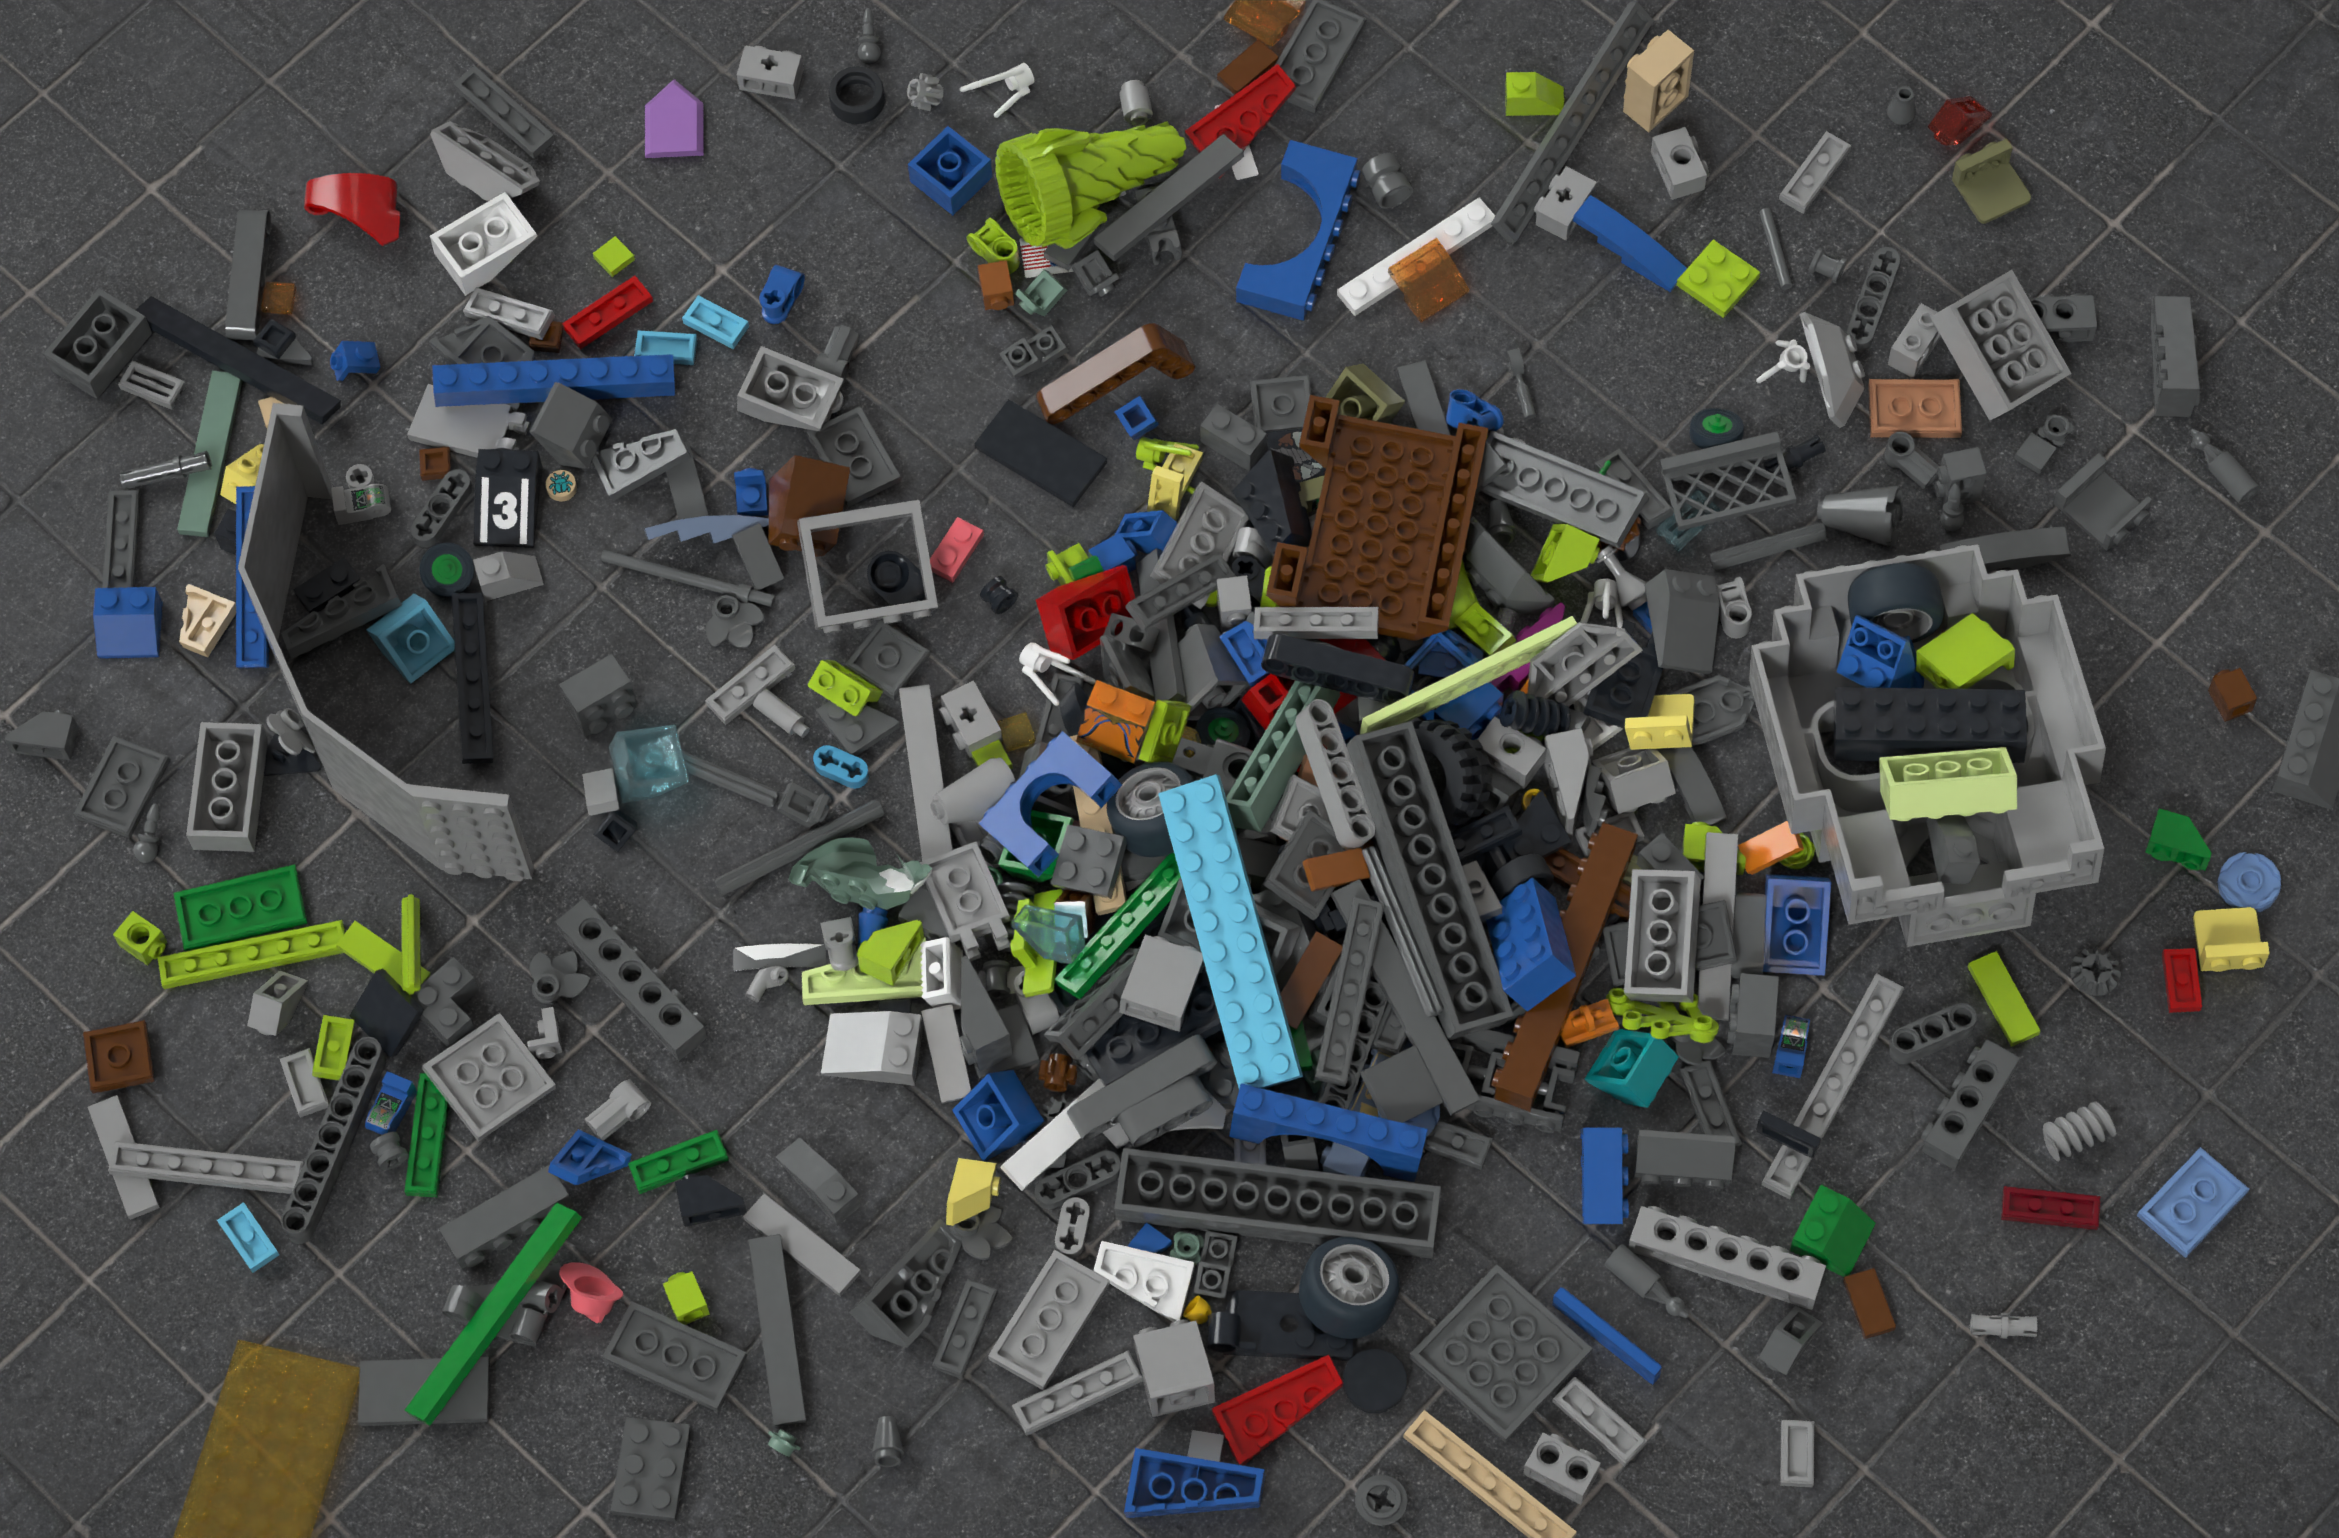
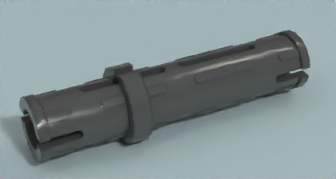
[120,451,212,490]

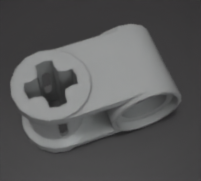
[1716,577,1752,639]
[821,917,858,971]
[1014,971,1060,1035]

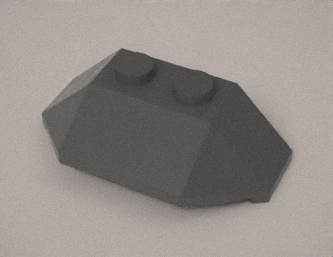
[1465,516,1554,615]

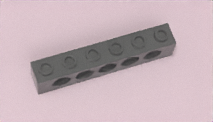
[555,898,707,1062]

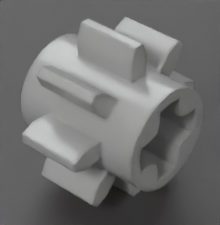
[907,73,943,111]

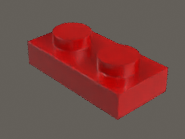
[2162,948,2202,1013]

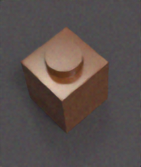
[977,260,1014,310]

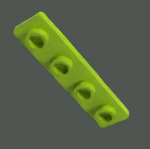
[1010,889,1063,997]

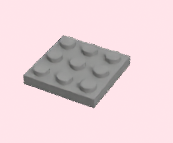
[422,1013,556,1142]

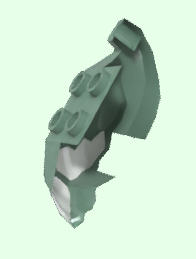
[788,837,932,910]

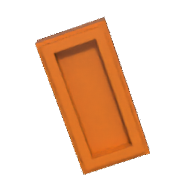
[1738,821,1804,875]

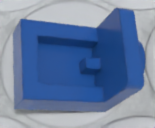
[330,341,380,381]

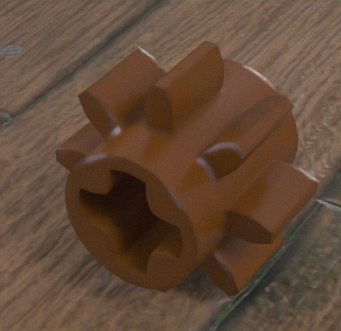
[1038,1054,1078,1092]

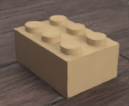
[1623,30,1694,132]

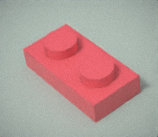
[930,517,984,583]

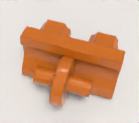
[1561,999,1619,1048]

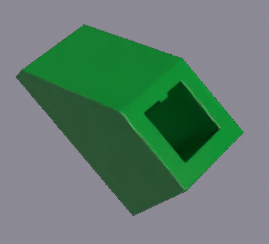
[2145,808,2212,871]

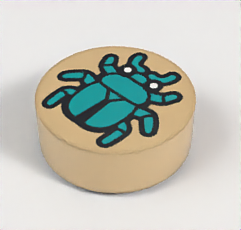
[546,470,577,502]

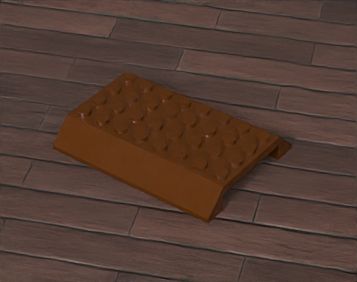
[1266,395,1488,641]

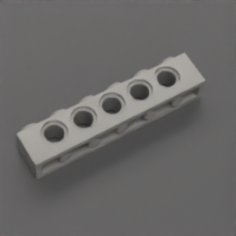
[1628,1206,1826,1310]

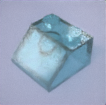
[609,725,689,803]

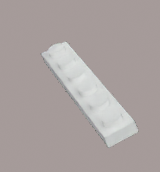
[1337,198,1495,316]

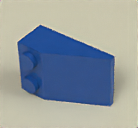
[1763,874,1831,975]

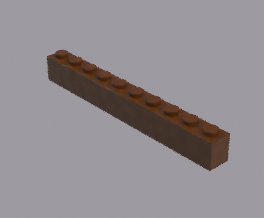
[1491,822,1638,1112]

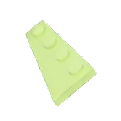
[802,937,926,1005]

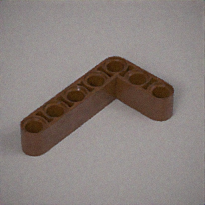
[1036,323,1195,424]

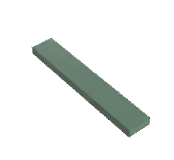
[177,371,243,537]

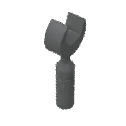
[1507,348,1536,419]

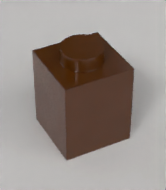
[2208,668,2257,722]

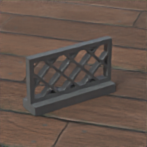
[1660,431,1796,531]

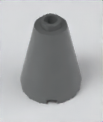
[1817,486,1903,547]

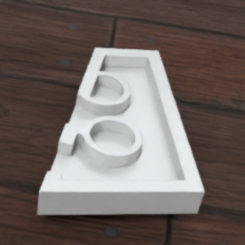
[1094,1241,1195,1322]

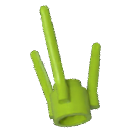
[1136,437,1199,495]

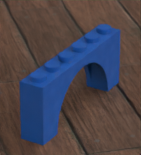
[1236,140,1361,321]
[1229,1083,1428,1182]

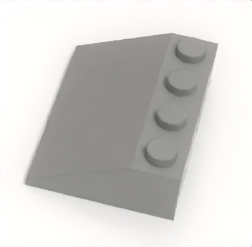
[1930,270,2072,421]

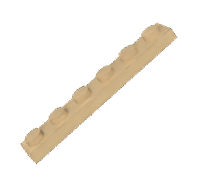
[1070,735,1127,915]
[1403,1410,1577,1538]

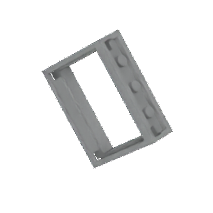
[797,500,938,633]

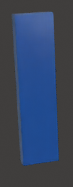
[1552,1287,1662,1385]

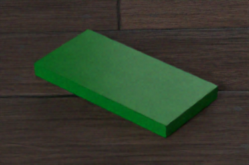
[173,864,308,951]

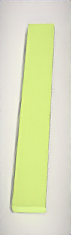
[1360,616,1578,735]

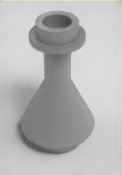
[1596,544,1647,611]

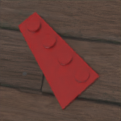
[1185,64,1296,178]
[1212,1355,1343,1466]

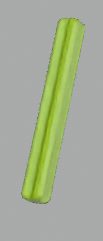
[401,894,421,994]

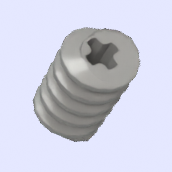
[2043,1102,2117,1161]

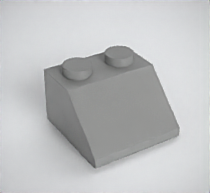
[1591,747,1676,814]

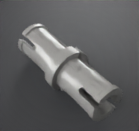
[1970,1313,2037,1339]

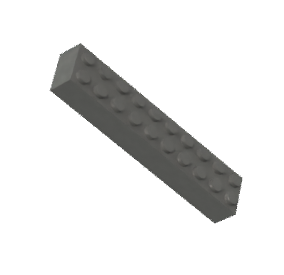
[1346,721,1514,1040]
[1114,1148,1441,1259]

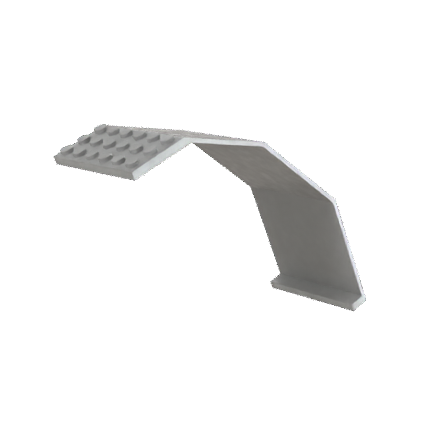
[238,403,534,881]

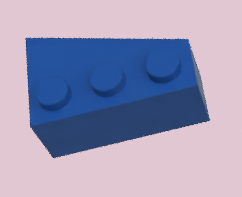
[1580,1128,1629,1224]

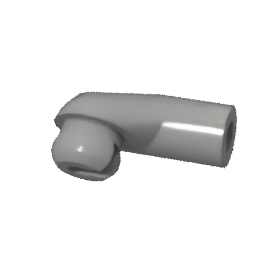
[745,966,789,1002]

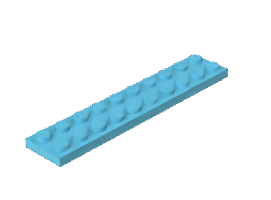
[1158,774,1303,1089]

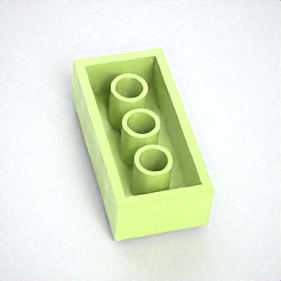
[1880,747,2017,821]

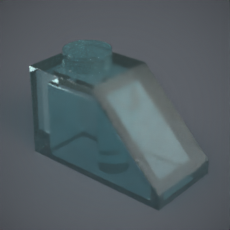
[1012,905,1085,964]

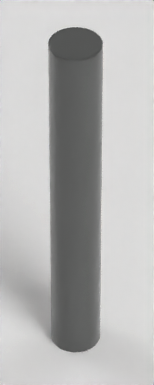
[1759,208,1793,290]

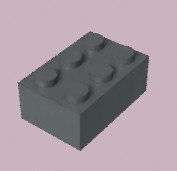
[43,288,152,399]

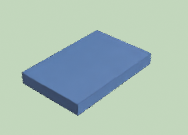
[2137,1147,2250,1258]

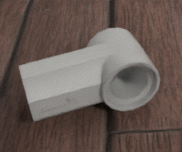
[585,1079,651,1141]

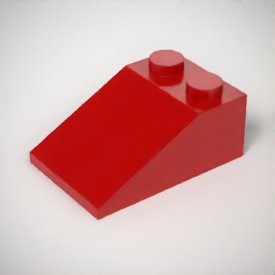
[1036,565,1135,660]

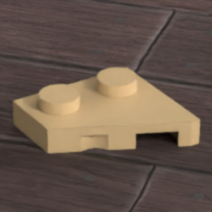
[179,584,236,657]

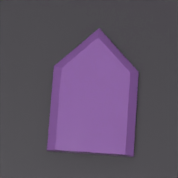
[645,79,704,158]

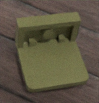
[1952,138,2031,224]

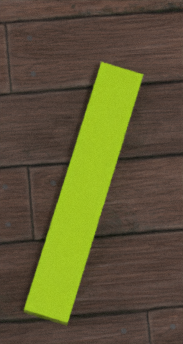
[158,920,345,989]

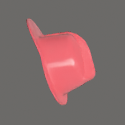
[559,1262,623,1323]

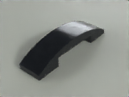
[1060,683,1136,780]

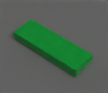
[628,1129,729,1194]

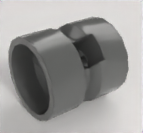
[1362,153,1413,209]

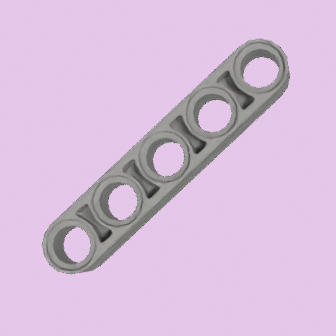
[1295,699,1375,850]

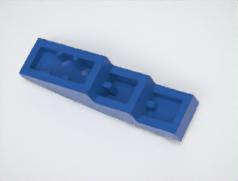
[1573,195,1687,292]

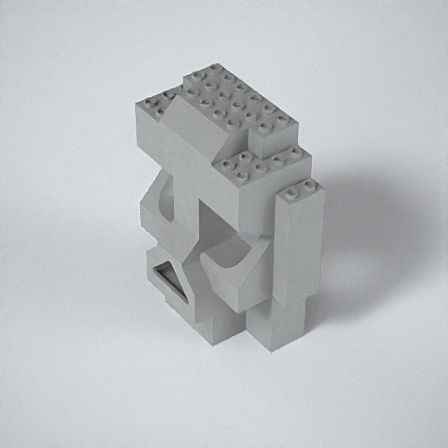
[1749,544,2106,947]

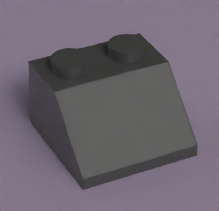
[530,382,613,469]

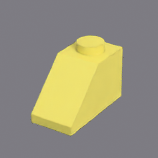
[946,1158,1001,1226]

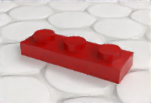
[562,276,653,350]

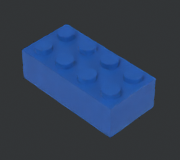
[1486,877,1576,1012]

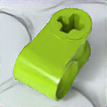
[966,218,1020,274]

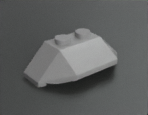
[430,121,540,201]
[1799,312,1865,428]
[1527,622,1643,707]

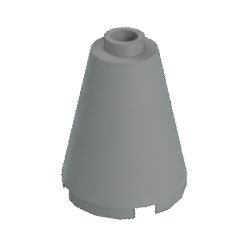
[930,758,1015,824]

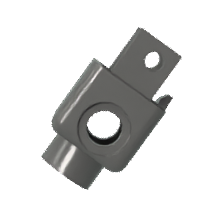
[1172,737,1253,797]

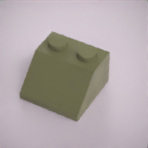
[1325,363,1405,424]

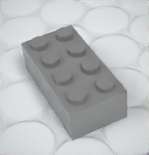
[186,722,268,852]
[1624,869,1701,1003]

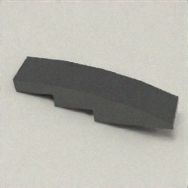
[1940,527,2071,572]

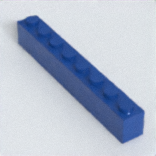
[432,354,675,407]

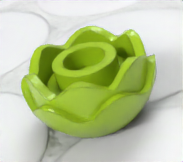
[1779,833,1815,869]

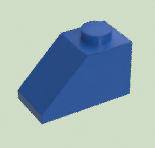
[1115,510,1177,554]

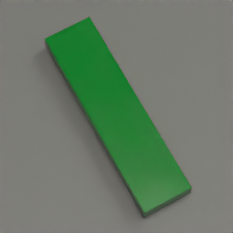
[404,1073,449,1197]

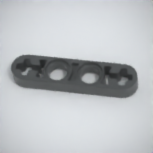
[1846,247,1900,351]

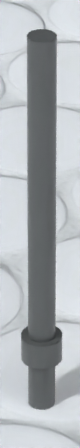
[601,550,775,607]

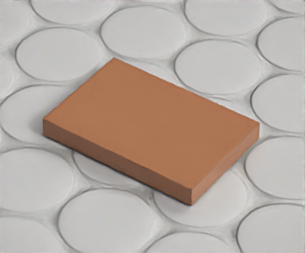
[1868,379,1962,438]

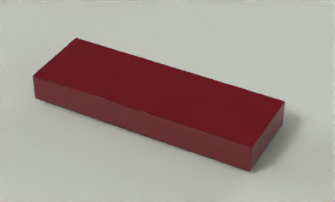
[2001,1186,2100,1230]

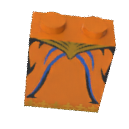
[1076,680,1155,764]

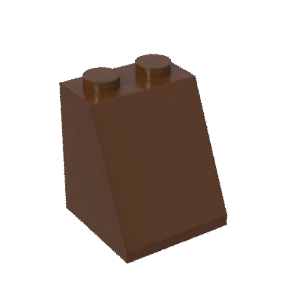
[768,455,850,557]

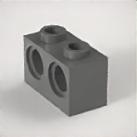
[1934,447,1987,504]

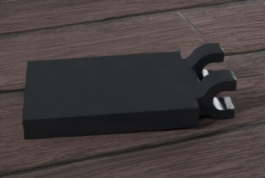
[1583,619,1663,729]

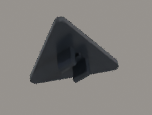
[264,733,321,776]

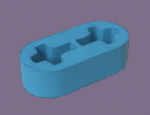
[813,745,869,789]

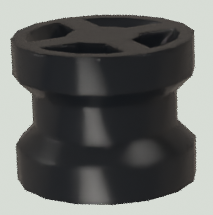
[980,576,1018,615]

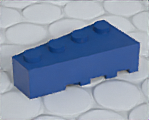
[1124,1448,1266,1518]

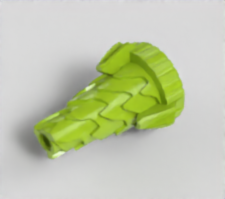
[995,121,1186,249]

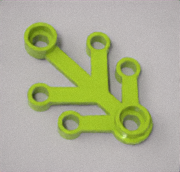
[1606,988,1719,1043]

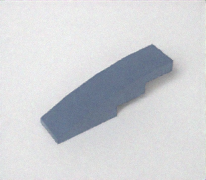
[644,515,769,544]

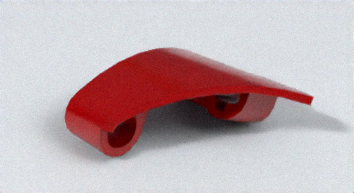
[304,173,400,246]

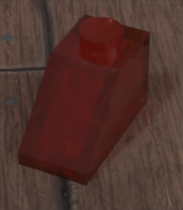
[1928,96,1992,146]

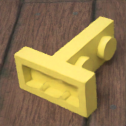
[1147,443,1203,521]

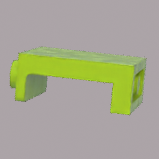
[1916,613,2015,689]

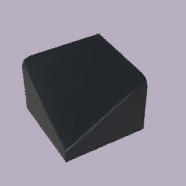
[593,809,637,852]

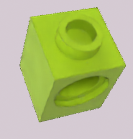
[113,911,167,966]
[663,1271,710,1325]

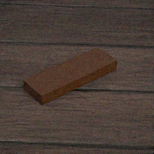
[1280,931,1342,1030]

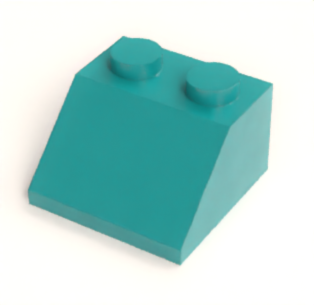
[1585,1029,1679,1108]

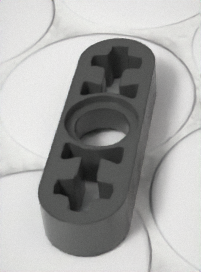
[411,469,472,548]
[1035,1151,1121,1210]

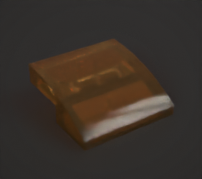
[1224,0,1306,46]
[1388,238,1469,322]

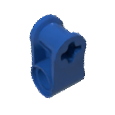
[759,265,805,324]
[1446,389,1503,431]

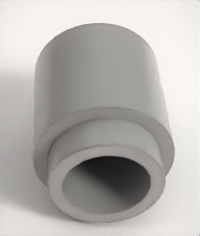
[1119,80,1153,126]

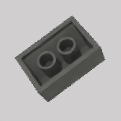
[1634,1129,1736,1189]

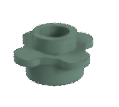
[1170,1232,1204,1265]
[768,1429,801,1457]

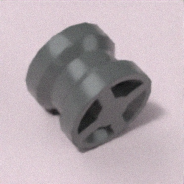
[369,1132,409,1170]

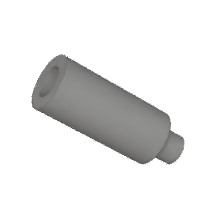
[753,689,810,738]

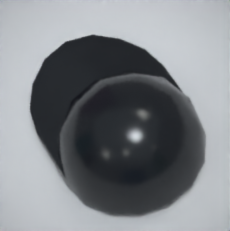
[867,550,925,606]

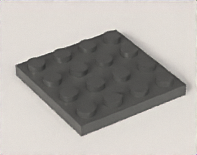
[1410,1264,1593,1443]

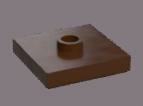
[83,1020,155,1094]

